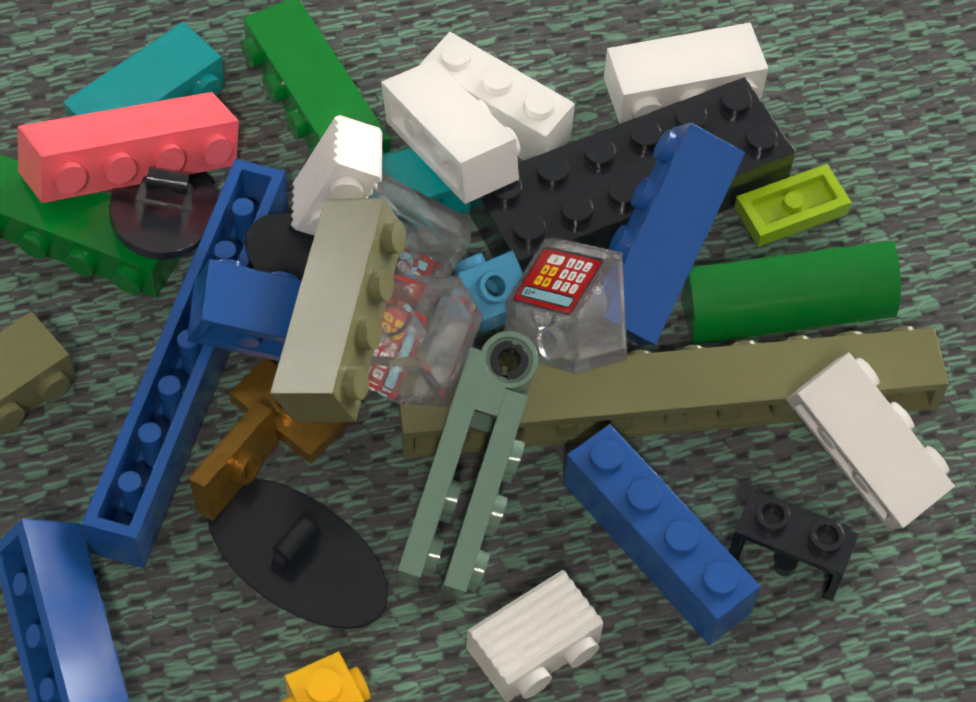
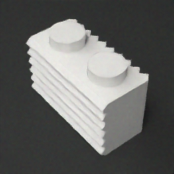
[291,115,382,235]
[466,570,603,702]

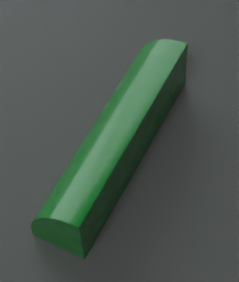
[681,241,901,345]

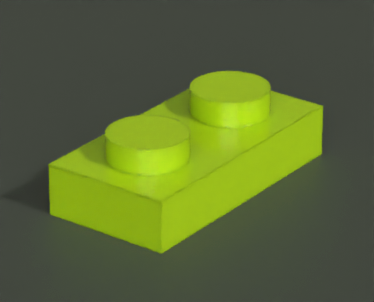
[734,164,852,247]

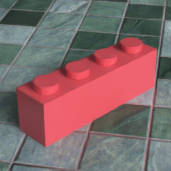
[18,92,239,203]

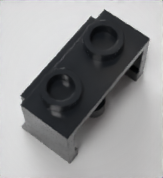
[729,492,859,602]

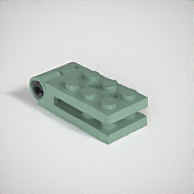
[395,331,539,602]

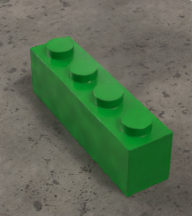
[240,0,390,157]
[0,154,182,298]

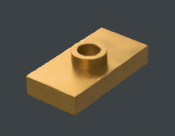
[229,358,348,464]
[189,402,279,521]

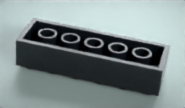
[469,77,796,277]

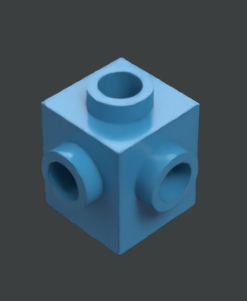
[440,251,525,334]

